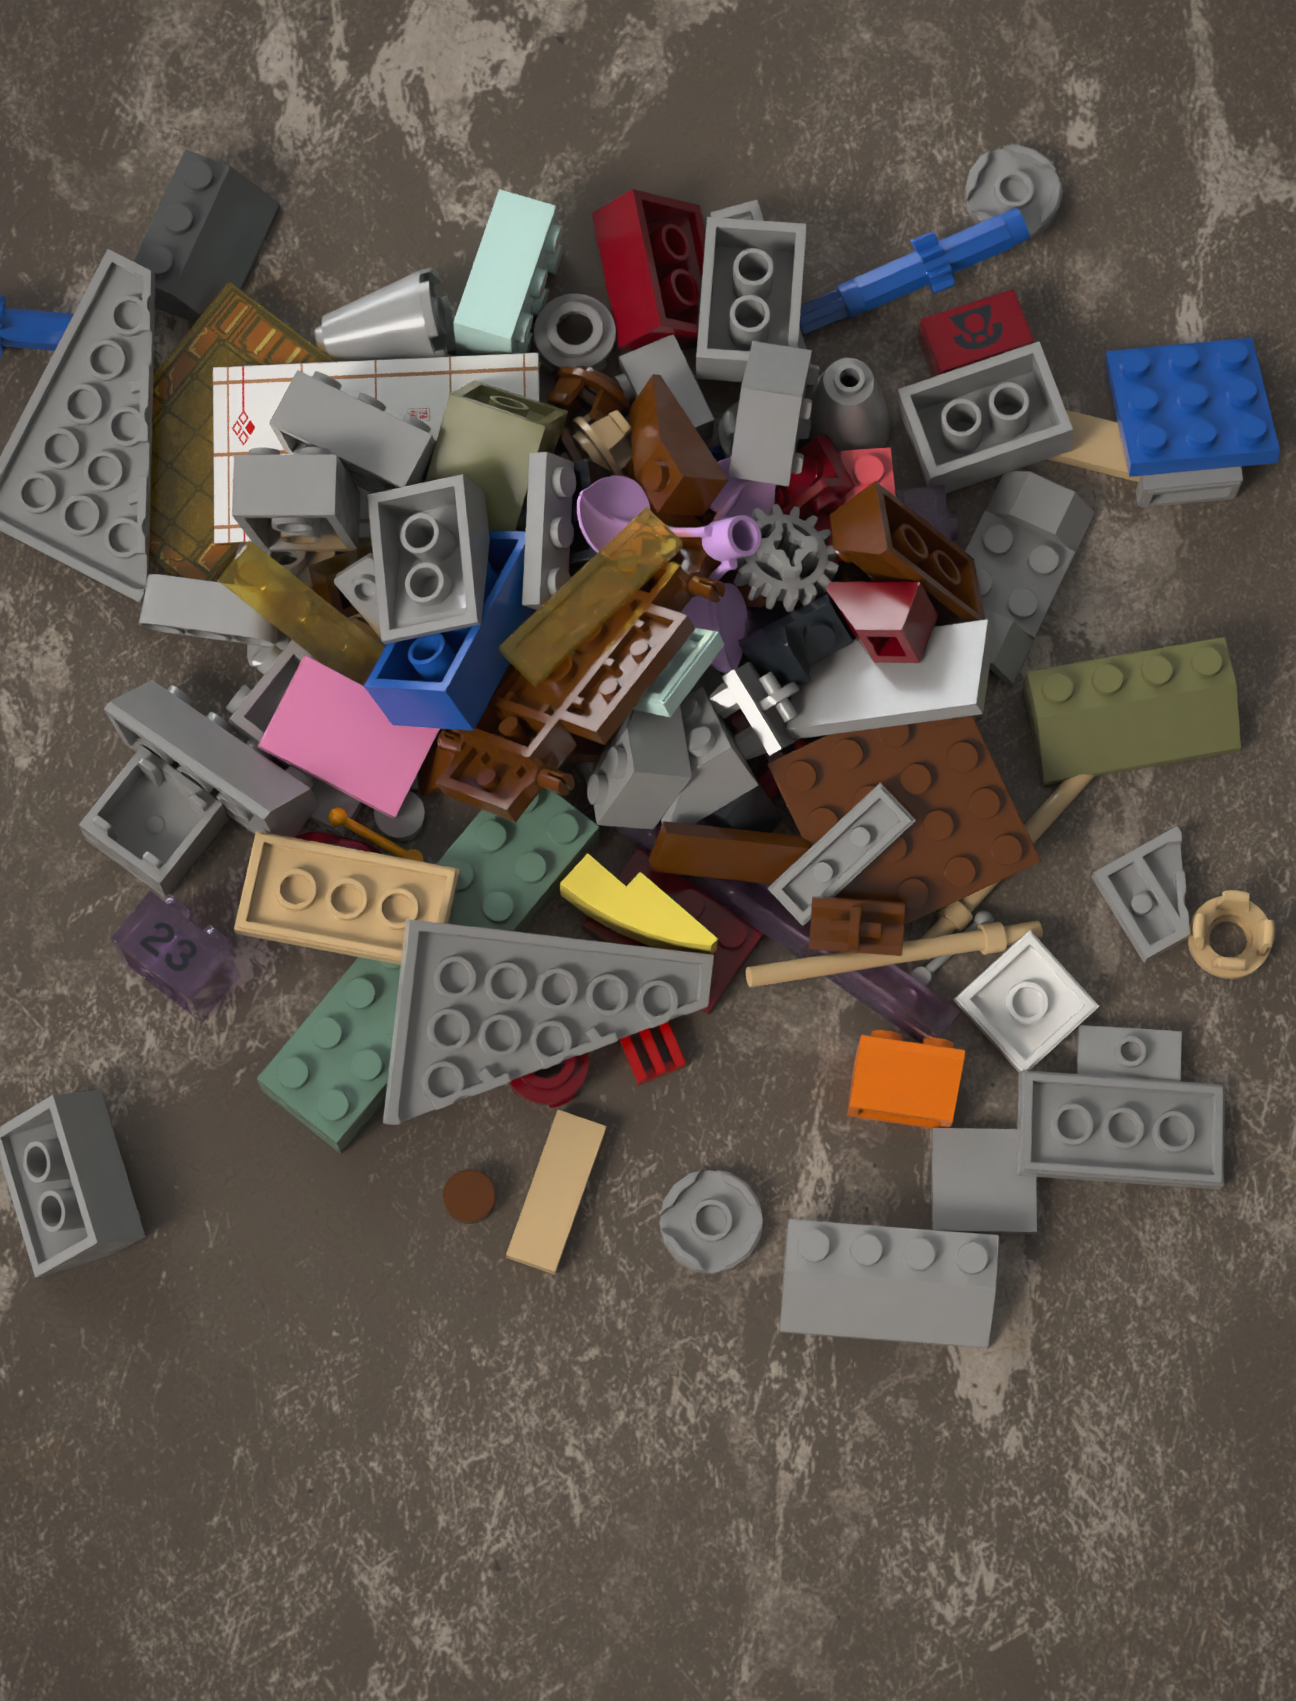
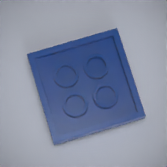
[1105,338,1280,477]

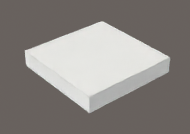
[953,930,1099,1073]

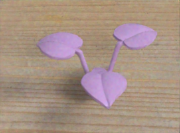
[577,457,776,674]

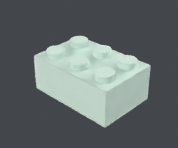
[453,189,563,356]

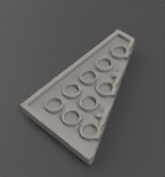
[0,249,156,604]
[383,919,714,1125]

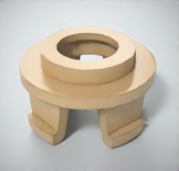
[571,410,633,477]
[1187,890,1275,979]

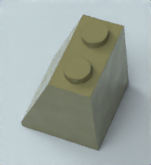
[425,380,568,532]

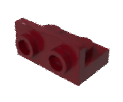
[761,436,855,538]

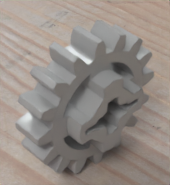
[733,504,838,612]

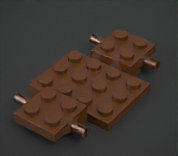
[436,519,725,823]

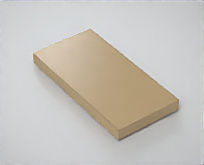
[234,831,460,965]

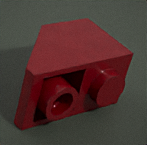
[826,581,938,663]

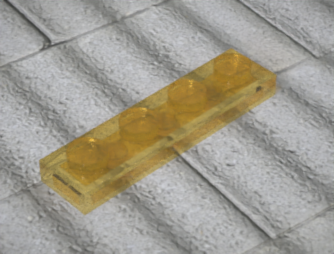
[499,507,683,688]
[217,540,385,686]

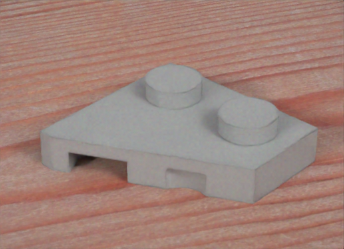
[1091,826,1190,963]

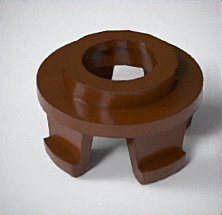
[547,366,631,425]

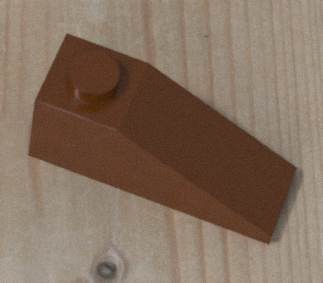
[628,374,728,516]

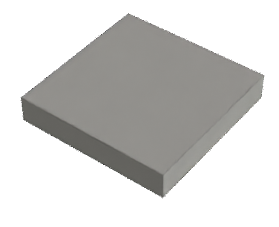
[931,1128,1037,1235]

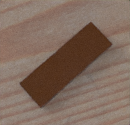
[649,821,811,884]

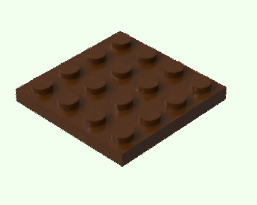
[767,715,1041,925]

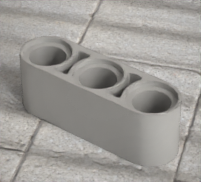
[139,574,285,647]

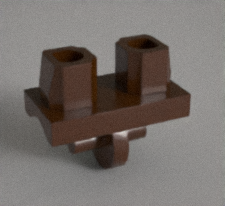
[809,896,906,956]

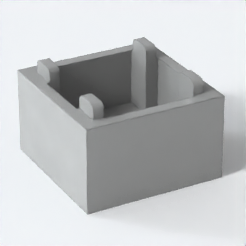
[729,341,819,486]
[79,746,228,898]

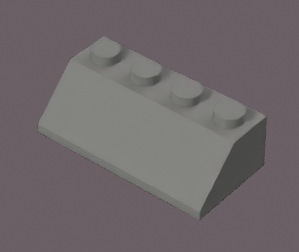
[104,680,319,838]
[779,1219,999,1349]

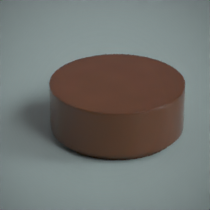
[443,1170,495,1224]

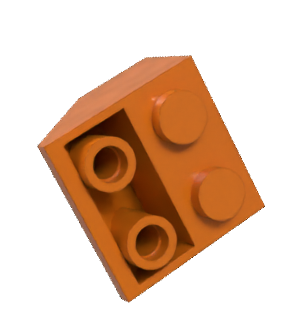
[847,1030,965,1129]

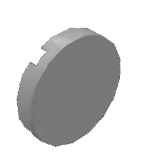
[964,144,1063,239]
[659,1170,763,1275]

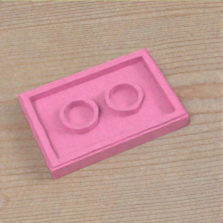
[258,656,440,818]

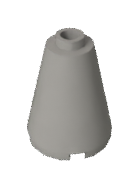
[315,268,456,362]
[798,358,892,452]

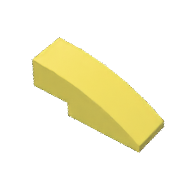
[560,853,718,955]

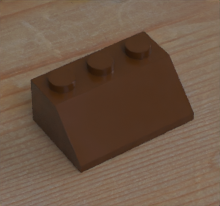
[830,481,986,626]

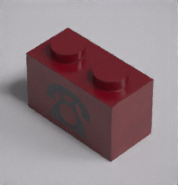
[917,289,1034,377]

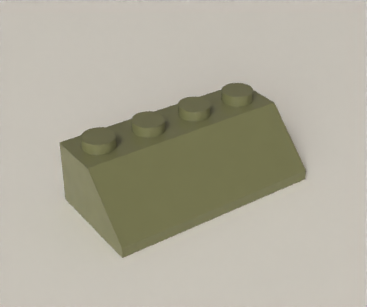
[1022,637,1241,786]

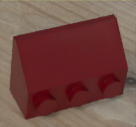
[592,189,706,351]

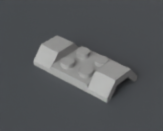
[934,471,1095,686]

